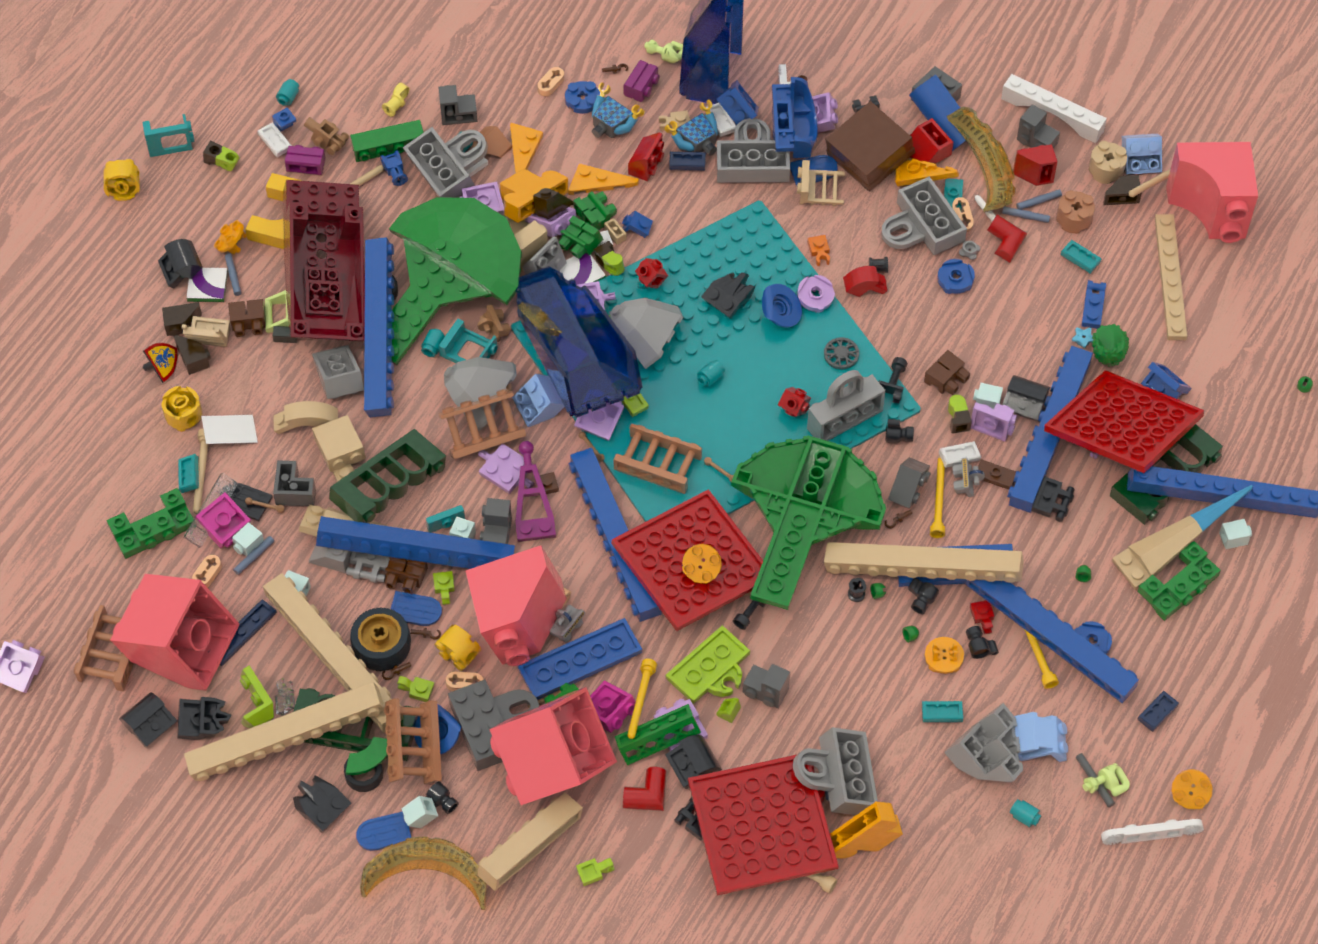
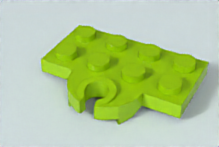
[666,625,750,704]

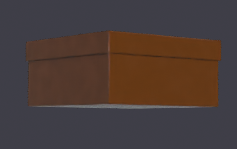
[825,101,915,192]

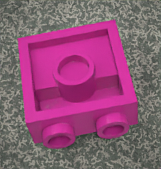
[195,492,251,549]
[590,680,635,733]

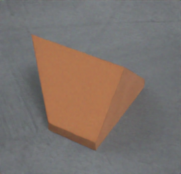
[473,126,512,159]

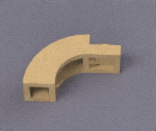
[274,401,338,434]

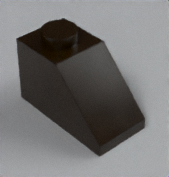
[1103,175,1142,205]
[533,188,573,219]
[162,302,202,336]
[174,335,211,375]

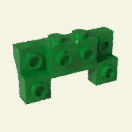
[106,488,196,559]
[1137,541,1221,621]

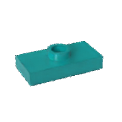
[944,178,963,211]
[1060,240,1102,274]
[178,454,199,493]
[426,505,465,533]
[922,701,963,722]

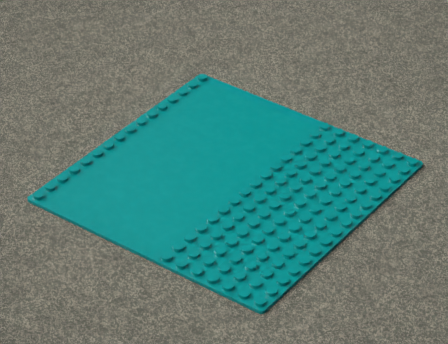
[511,200,921,522]

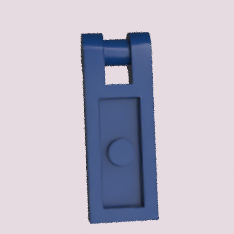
[1081,280,1106,329]

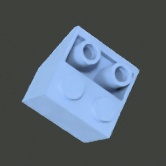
[1122,134,1162,174]
[512,374,566,427]

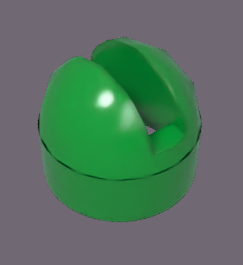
[1297,376,1313,393]
[1075,565,1092,582]
[870,583,886,599]
[902,625,919,643]

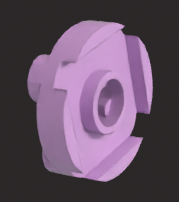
[797,275,835,313]

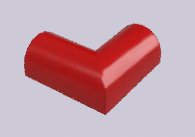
[987,215,1027,263]
[623,767,666,811]

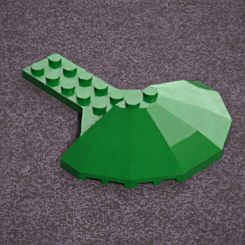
[389,197,522,365]
[731,435,886,610]

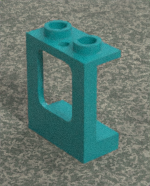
[142,114,195,157]
[439,319,498,363]

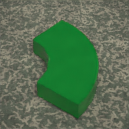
[346,737,388,775]

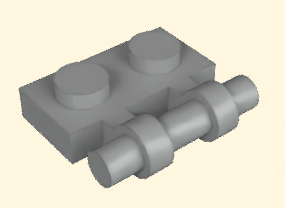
[346,551,390,583]

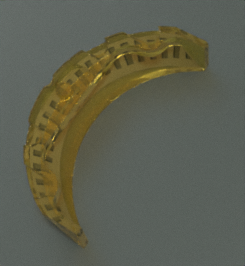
[947,106,1016,213]
[360,836,487,910]

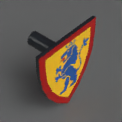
[143,343,177,383]

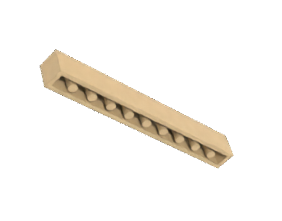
[824,542,1024,583]
[263,573,403,733]
[184,682,385,781]

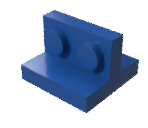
[716,80,759,125]
[1141,362,1192,399]

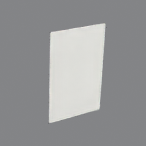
[201,415,258,444]

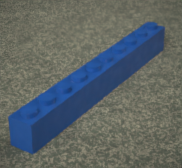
[364,237,394,418]
[1007,346,1093,513]
[568,448,662,622]
[1127,466,1318,518]
[316,516,515,569]
[966,580,1139,704]

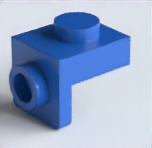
[272,108,296,132]
[622,211,653,238]

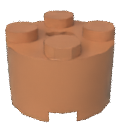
[1056,190,1095,234]

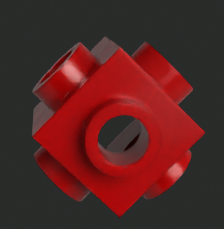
[635,258,669,288]
[778,387,811,417]

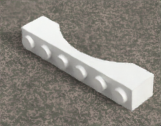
[1001,74,1107,143]

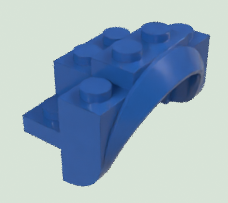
[772,77,818,158]

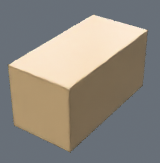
[604,218,627,245]

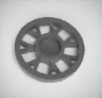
[824,337,859,369]

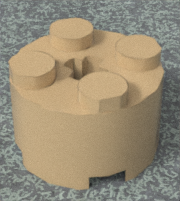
[1088,141,1127,184]

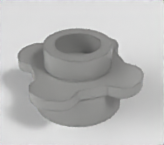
[959,241,980,260]

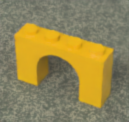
[245,173,302,249]

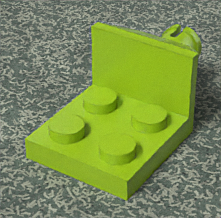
[240,665,274,729]

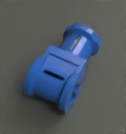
[380,150,408,186]

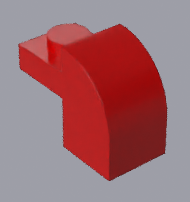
[843,266,888,297]

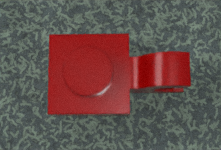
[970,600,995,634]

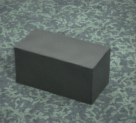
[272,326,298,343]

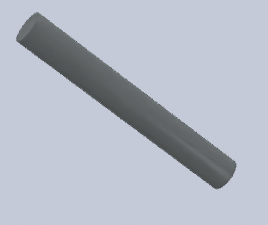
[1076,753,1115,807]

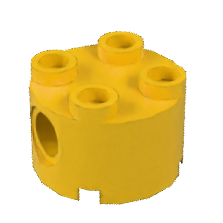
[103,159,140,201]
[161,386,203,432]
[434,624,482,671]

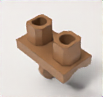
[477,305,511,342]

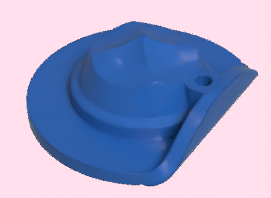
[762,284,802,328]
[414,704,461,755]

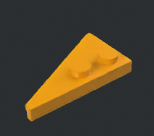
[510,123,543,173]
[895,158,959,187]
[568,164,639,195]

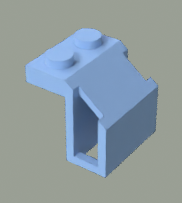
[1014,712,1068,762]

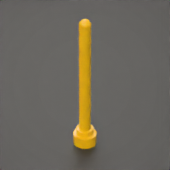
[930,457,945,538]
[1024,629,1059,689]
[627,659,657,739]

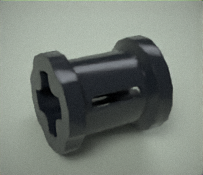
[869,257,888,273]
[848,578,866,602]

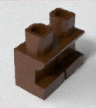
[228,299,265,337]
[924,350,970,395]
[385,557,428,594]

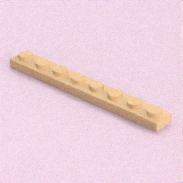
[1155,214,1187,340]

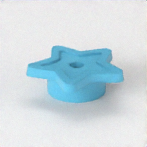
[1072,327,1093,348]

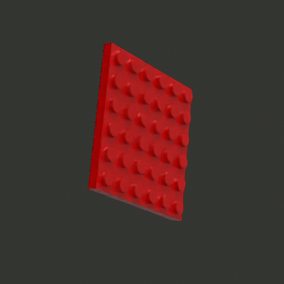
[1044,370,1204,473]
[611,489,763,631]
[688,755,839,896]

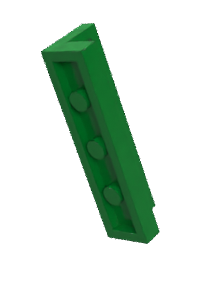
[615,704,701,765]

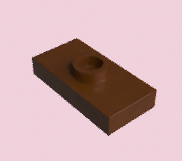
[978,459,1016,490]

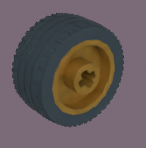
[350,607,411,671]

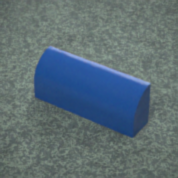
[909,75,971,151]

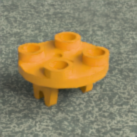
[214,220,247,255]
[682,544,722,583]
[924,637,964,674]
[1171,769,1213,809]

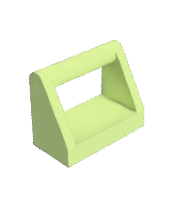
[265,290,289,333]

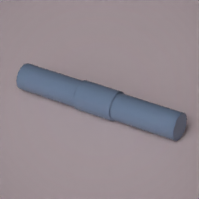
[1016,189,1062,210]
[1002,206,1050,223]
[225,253,241,296]
[233,536,274,575]

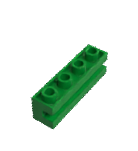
[350,120,424,162]

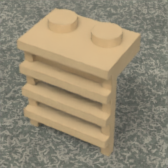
[797,160,845,206]
[182,316,231,347]

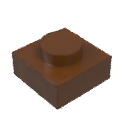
[540,472,559,495]

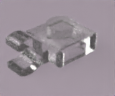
[275,678,295,716]

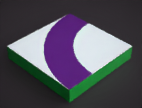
[558,253,606,286]
[187,268,228,302]

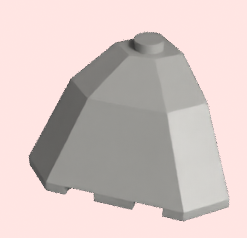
[609,298,683,369]
[444,357,517,431]
[944,703,1023,782]

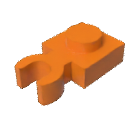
[807,235,830,266]

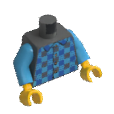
[592,82,645,138]
[664,100,718,156]

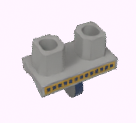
[953,457,985,497]
[550,605,585,642]

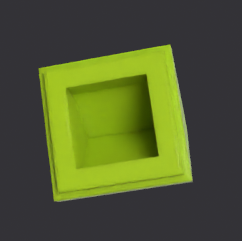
[716,698,741,723]

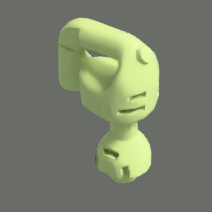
[644,39,688,63]
[1083,763,1130,797]

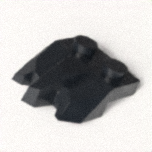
[701,272,755,319]
[177,697,231,740]
[293,775,351,833]

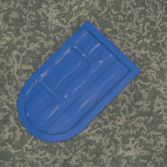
[790,155,838,186]
[391,591,442,626]
[356,811,412,851]

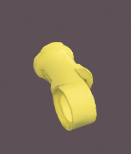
[382,83,410,117]

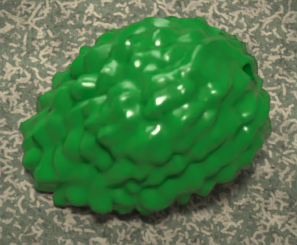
[1092,324,1129,367]

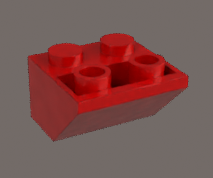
[910,118,953,164]
[628,132,664,182]
[1013,144,1058,186]

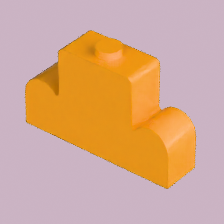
[500,169,568,223]
[830,801,903,859]

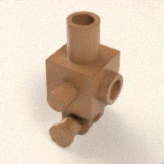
[304,117,349,155]

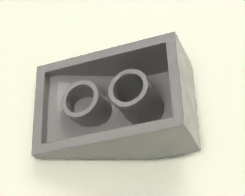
[312,345,364,399]

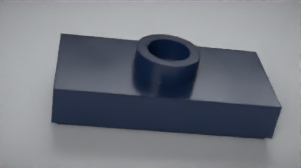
[669,151,706,171]
[1137,690,1179,732]

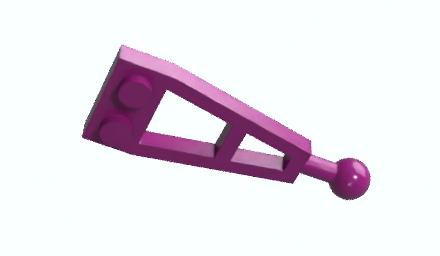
[515,441,556,542]

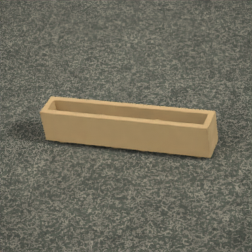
[477,793,583,891]

